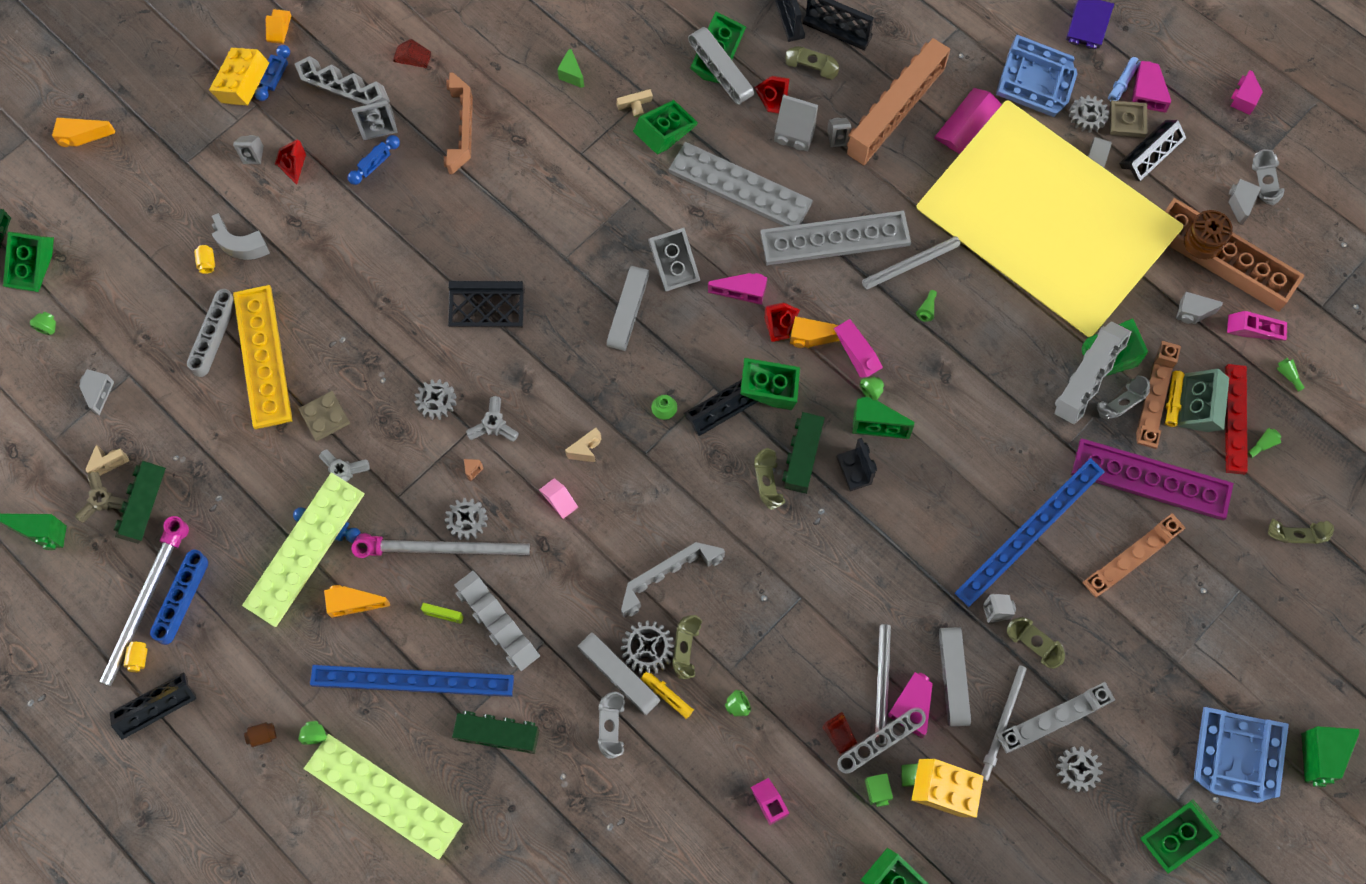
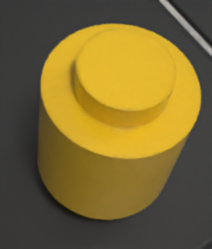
[194,245,215,274]
[124,642,148,673]

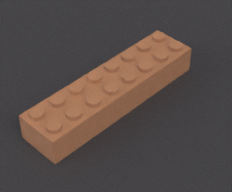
[847,38,950,165]
[1165,198,1305,312]

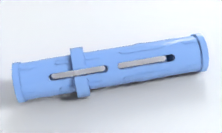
[1108,57,1141,102]

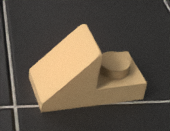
[565,428,602,462]
[86,445,129,476]

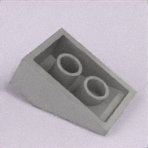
[774,95,818,152]
[352,100,398,140]
[648,228,701,292]

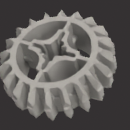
[621,620,675,674]

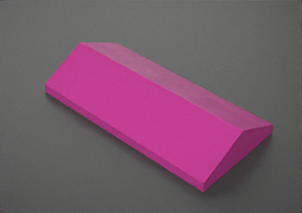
[934,88,1002,154]

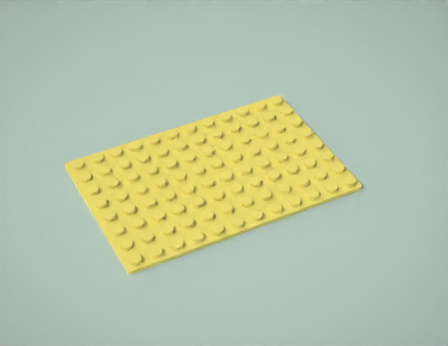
[916,100,1183,337]

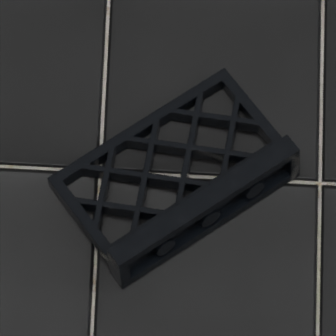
[775,0,805,42]
[803,0,874,51]
[448,281,525,327]

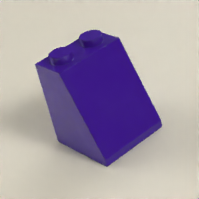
[1066,0,1114,50]

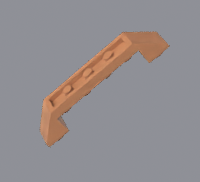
[444,73,473,174]
[1136,341,1181,449]
[1082,513,1185,598]

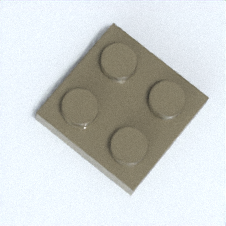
[1110,100,1147,138]
[298,391,350,442]

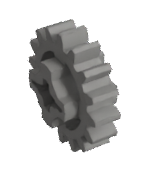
[1069,95,1109,133]
[415,379,457,420]
[445,498,488,541]
[1056,746,1103,793]

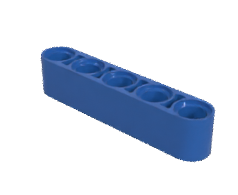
[150,550,209,645]

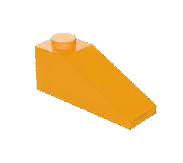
[52,118,115,147]
[790,316,840,348]
[324,585,390,618]

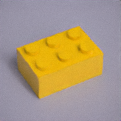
[209,48,269,106]
[911,759,984,818]

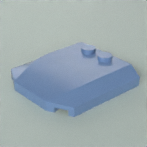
[996,35,1078,117]
[1193,707,1289,803]

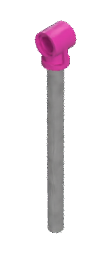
[99,516,189,686]
[351,533,530,558]

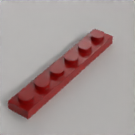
[1225,364,1248,475]

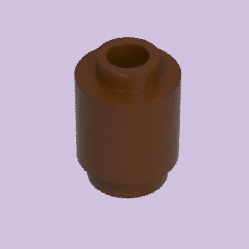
[244,722,277,747]

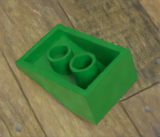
[633,100,698,155]
[3,232,54,292]
[740,358,800,410]
[852,397,915,439]
[0,514,67,550]
[1140,799,1221,874]
[861,848,929,884]

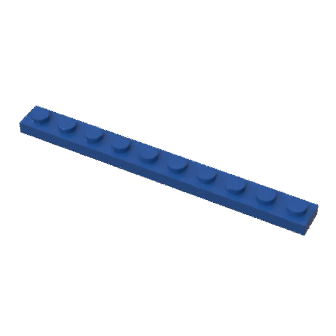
[954,458,1105,607]
[310,665,514,697]

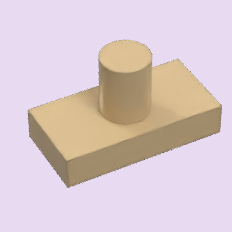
[616,89,653,118]

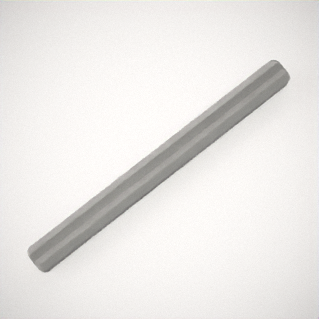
[862,236,960,289]
[875,624,891,745]

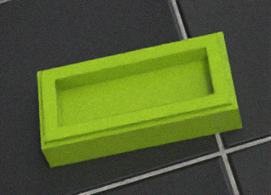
[421,603,464,624]

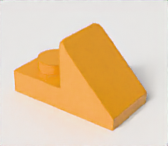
[266,9,292,44]

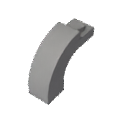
[211,213,270,260]

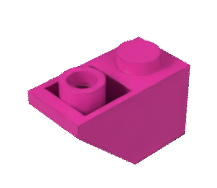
[1231,70,1263,115]
[750,778,789,825]

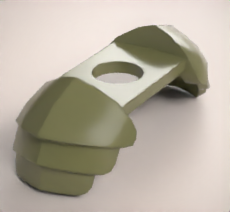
[785,46,839,80]
[754,448,785,510]
[1268,519,1334,544]
[672,615,702,679]
[1007,617,1065,669]

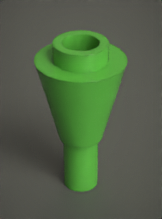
[916,290,937,322]
[1276,358,1305,392]
[1247,428,1281,458]

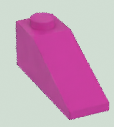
[708,273,767,305]
[1227,311,1287,341]
[833,319,883,377]

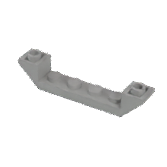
[621,542,725,617]
[997,682,1115,754]

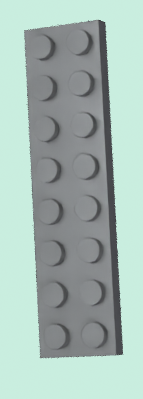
[668,142,813,226]
[760,211,911,266]

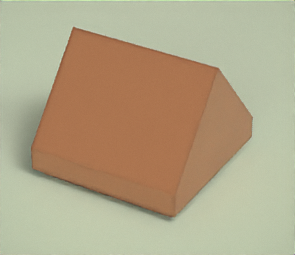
[464,459,483,481]

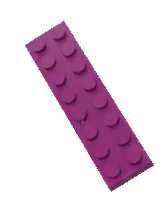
[1071,438,1234,521]

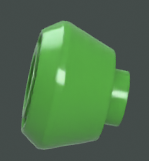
[30,312,56,335]
[860,376,884,400]
[651,395,677,420]
[725,690,751,717]
[298,721,327,745]

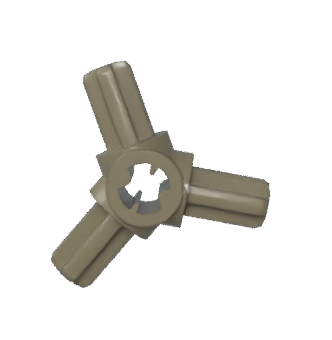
[75,472,127,523]

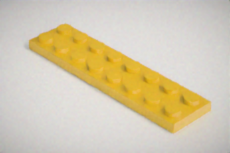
[233,285,292,430]

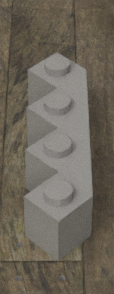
[295,56,390,105]
[1054,321,1132,424]
[454,571,540,671]

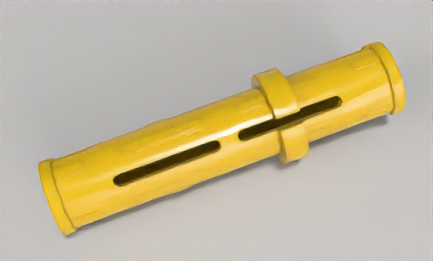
[1165,371,1185,427]
[640,672,695,719]

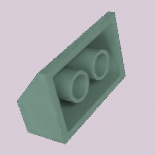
[1177,369,1229,432]

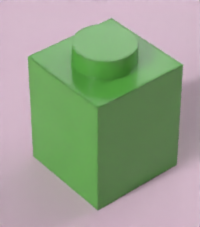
[865,773,893,807]

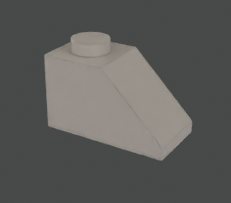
[827,118,851,147]
[233,135,264,164]
[1228,179,1261,225]
[1176,292,1223,324]
[79,369,114,416]
[983,594,1016,623]

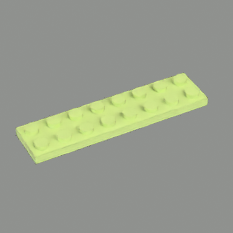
[242,472,365,627]
[304,734,463,860]

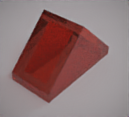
[393,39,431,68]
[822,712,857,754]

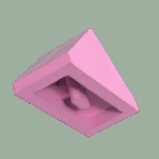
[539,478,578,519]

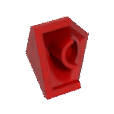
[754,76,790,113]
[275,140,306,185]
[764,302,800,342]

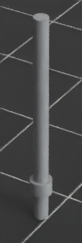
[981,666,1027,782]

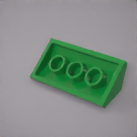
[690,11,746,83]

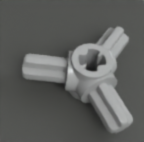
[466,396,519,442]
[319,449,370,482]

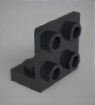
[836,438,877,491]

